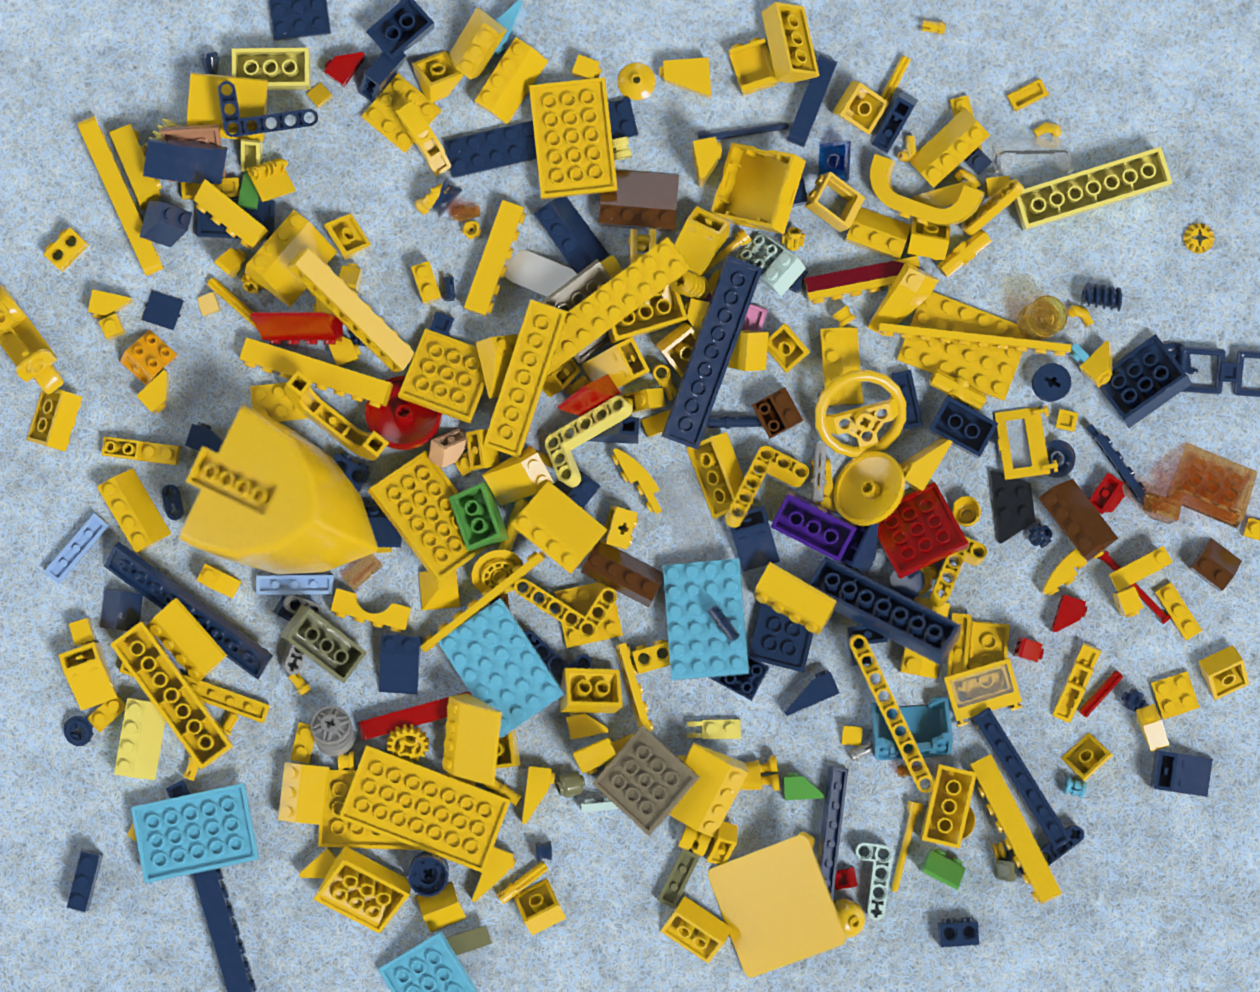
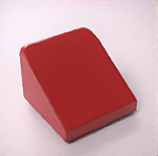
[835,867,858,890]

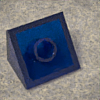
[818,141,851,183]

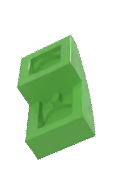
[238,172,259,209]

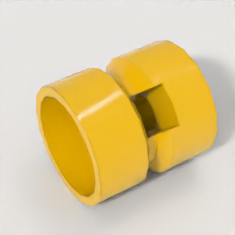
[678,826,712,857]

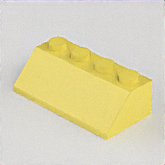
[114,698,166,780]

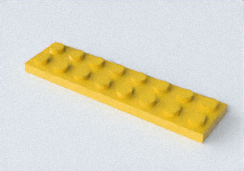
[483,299,568,458]

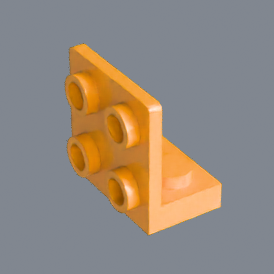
[120,330,177,386]

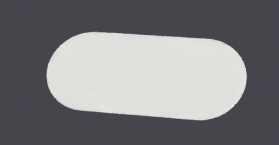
[505,250,577,297]

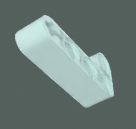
[854,842,892,921]

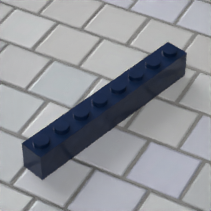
[193,868,257,992]

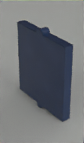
[142,290,184,331]

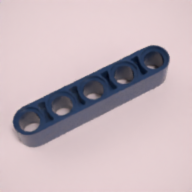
[786,55,838,148]

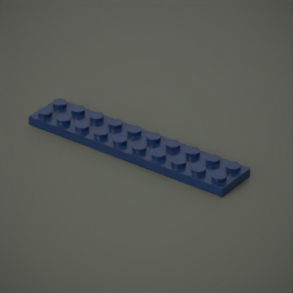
[444,98,639,179]
[661,255,763,450]
[104,541,273,680]

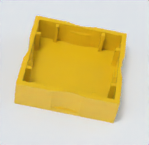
[710,142,806,234]

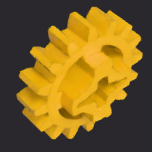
[387,724,429,762]

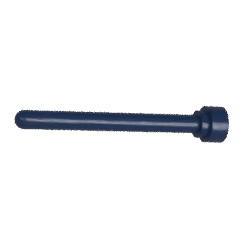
[697,122,789,140]

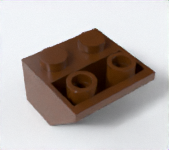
[751,387,803,439]

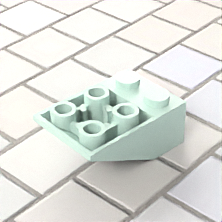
[736,230,806,297]

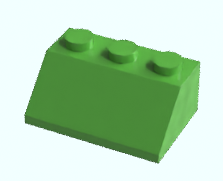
[449,483,509,551]

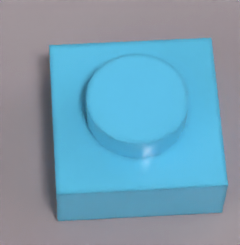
[1069,343,1090,363]

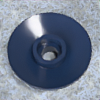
[1046,440,1076,478]

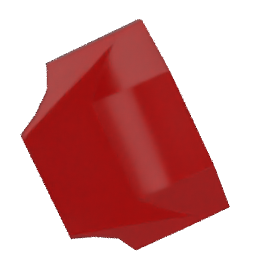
[1089,472,1125,515]

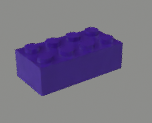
[771,489,857,562]

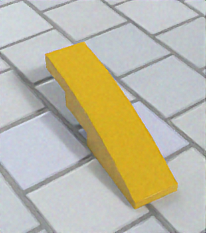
[1052,642,1101,723]

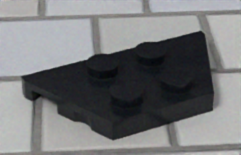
[990,470,1036,544]

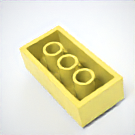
[232,48,311,90]

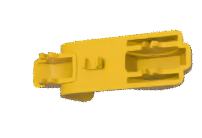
[0,284,64,394]

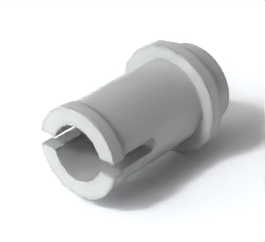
[848,741,874,762]

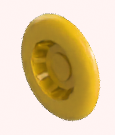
[472,549,524,594]

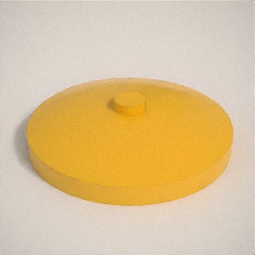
[833,451,905,526]

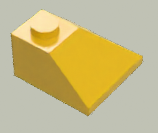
[412,50,464,103]
[419,570,461,611]

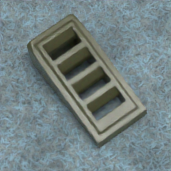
[995,860,1015,882]

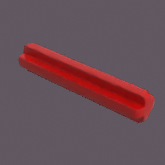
[1079,670,1123,717]

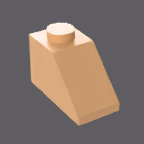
[429,428,467,468]

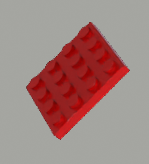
[877,482,969,579]

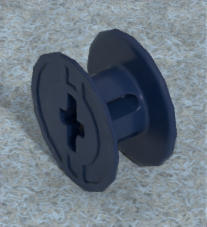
[1032,363,1072,402]

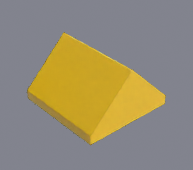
[324,213,371,261]
[767,323,810,373]
[728,330,769,371]
[1061,733,1113,781]
[417,882,466,932]

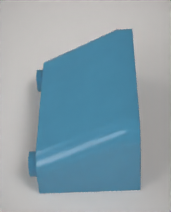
[871,696,953,760]

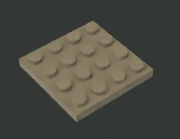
[542,260,612,364]
[593,725,700,836]

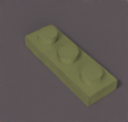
[657,848,700,909]

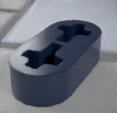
[162,485,184,521]

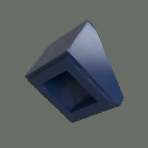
[273,596,298,621]

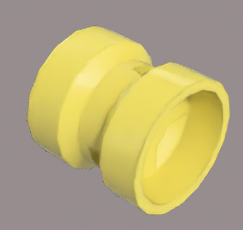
[612,137,632,161]

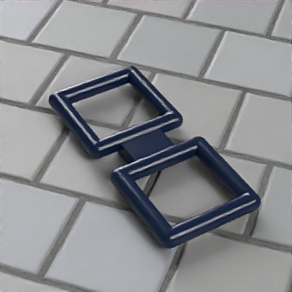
[1178,346,1260,397]

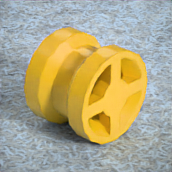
[832,305,856,328]
[338,751,355,770]

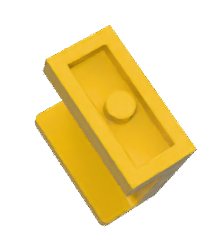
[728,37,779,96]

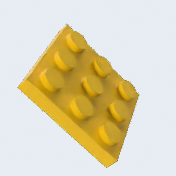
[361,73,442,154]
[555,582,623,648]

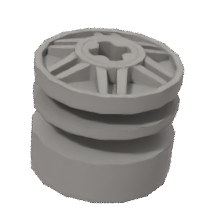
[310,706,355,756]

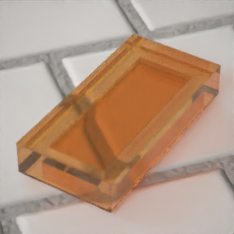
[342,554,383,591]

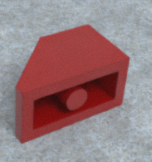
[324,52,366,88]
[1050,595,1088,632]
[1013,638,1044,663]

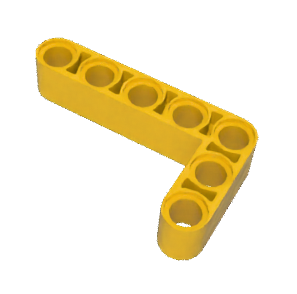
[725,446,809,528]
[514,579,617,638]

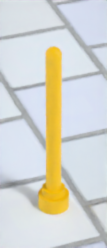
[697,229,752,276]
[891,800,923,892]

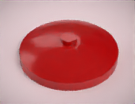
[365,376,442,450]

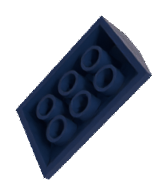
[1099,334,1192,428]

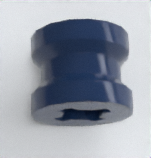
[536,841,552,861]

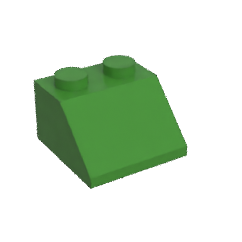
[919,848,966,890]

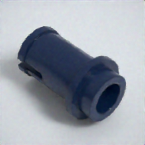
[788,270,808,293]
[441,276,457,301]

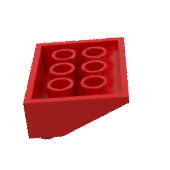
[251,312,343,345]

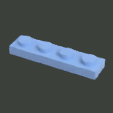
[44,513,110,584]
[256,575,334,595]

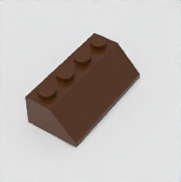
[1039,479,1119,562]
[581,540,664,608]

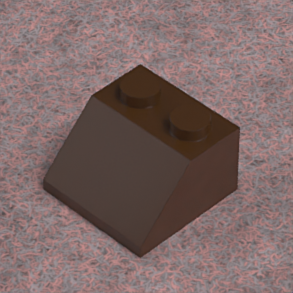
[1188,538,1242,591]

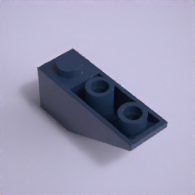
[587,417,640,444]

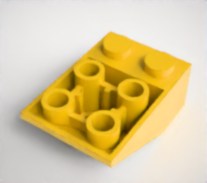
[674,206,730,276]
[581,337,650,388]
[58,642,118,711]

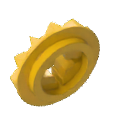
[1184,223,1215,254]

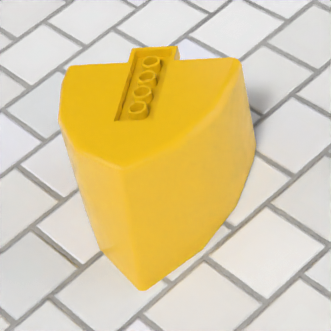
[179,406,378,574]

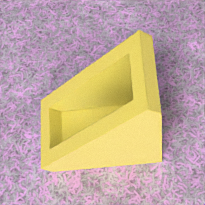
[241,139,263,172]

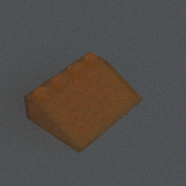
[1165,443,1258,528]

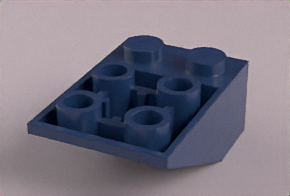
[730,506,780,572]
[709,655,770,701]
[1150,750,1213,797]

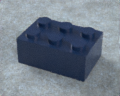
[927,396,998,459]

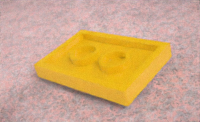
[250,382,309,422]

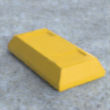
[1007,78,1049,112]

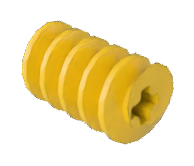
[670,271,710,300]

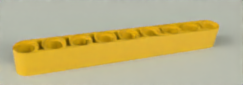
[77,115,164,277]
[849,634,934,793]

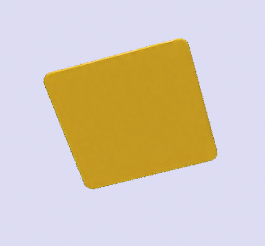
[708,834,846,978]

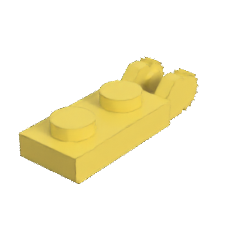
[687,719,741,739]

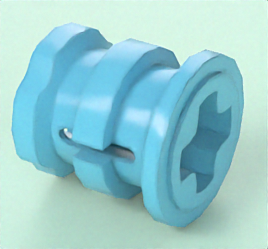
[1063,776,1087,798]

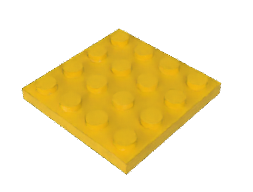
[398,328,486,423]

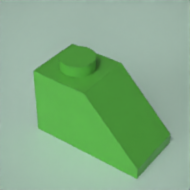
[783,772,824,801]

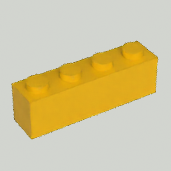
[109,124,162,211]

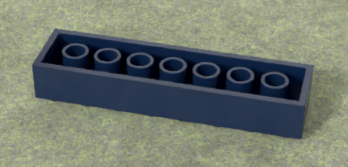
[807,556,961,666]

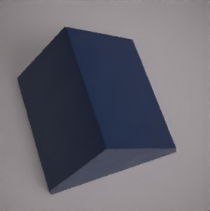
[100,589,143,631]

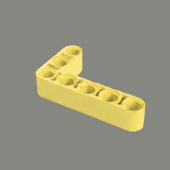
[544,396,633,487]

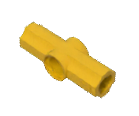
[937,229,992,278]
[929,369,987,411]

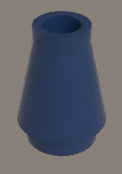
[201,52,220,75]

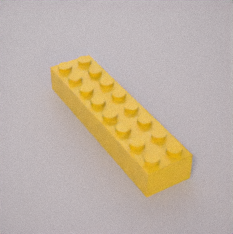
[110,621,235,770]

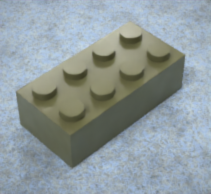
[279,604,367,683]

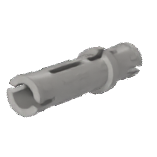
[811,443,827,502]

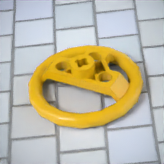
[815,369,906,458]

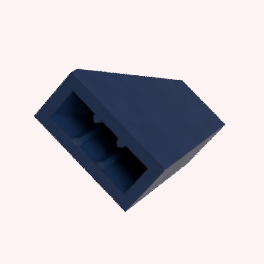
[358,52,406,103]

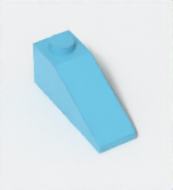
[492,0,523,57]

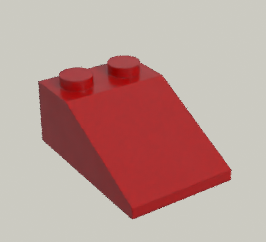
[557,374,621,416]

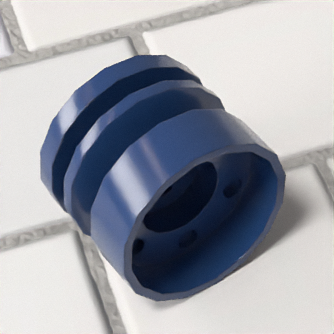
[408,851,449,897]

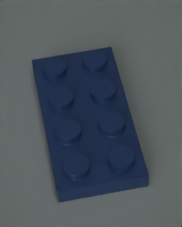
[197,200,276,240]

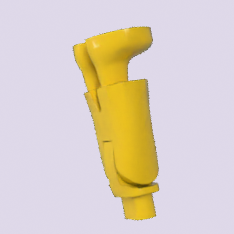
[740,755,780,791]

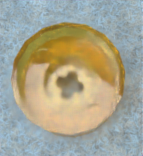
[1017,295,1068,341]

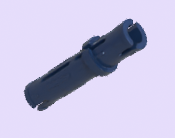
[708,414,763,429]

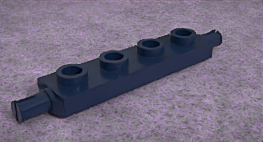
[1086,424,1153,512]

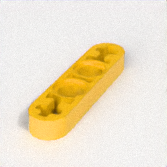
[961,179,1024,235]

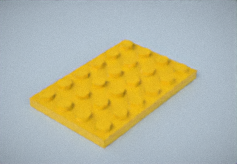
[529,77,618,199]
[897,292,1031,401]
[368,450,489,583]

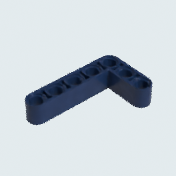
[217,81,318,137]

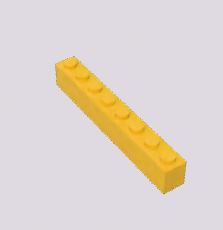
[286,248,415,373]
[239,337,393,408]
[968,754,1063,905]

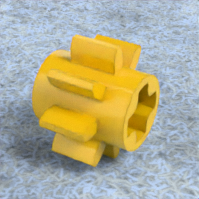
[781,227,805,251]
[241,274,264,294]

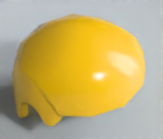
[952,496,981,527]

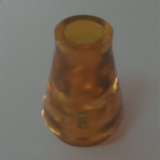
[452,204,480,223]

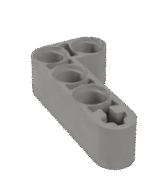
[281,595,322,675]

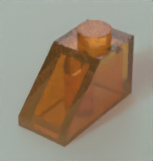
[1142,492,1182,524]

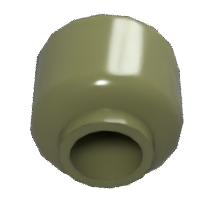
[555,771,585,798]

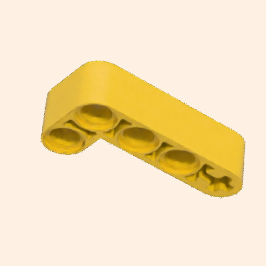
[929,537,987,607]

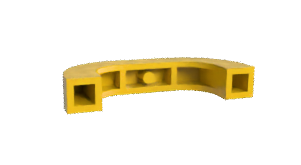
[870,154,985,226]
[284,370,389,460]

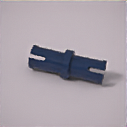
[708,605,740,643]

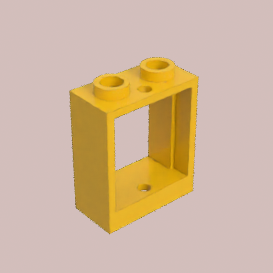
[805,172,865,232]

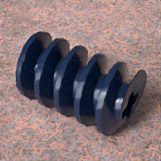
[1081,282,1122,311]

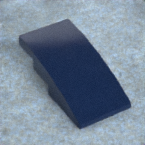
[143,138,228,184]

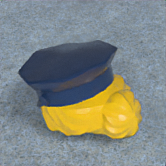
[414,178,462,218]
[889,564,938,599]

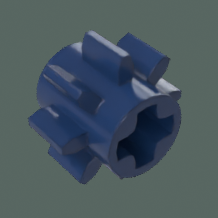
[1029,523,1053,548]
[1121,689,1146,712]

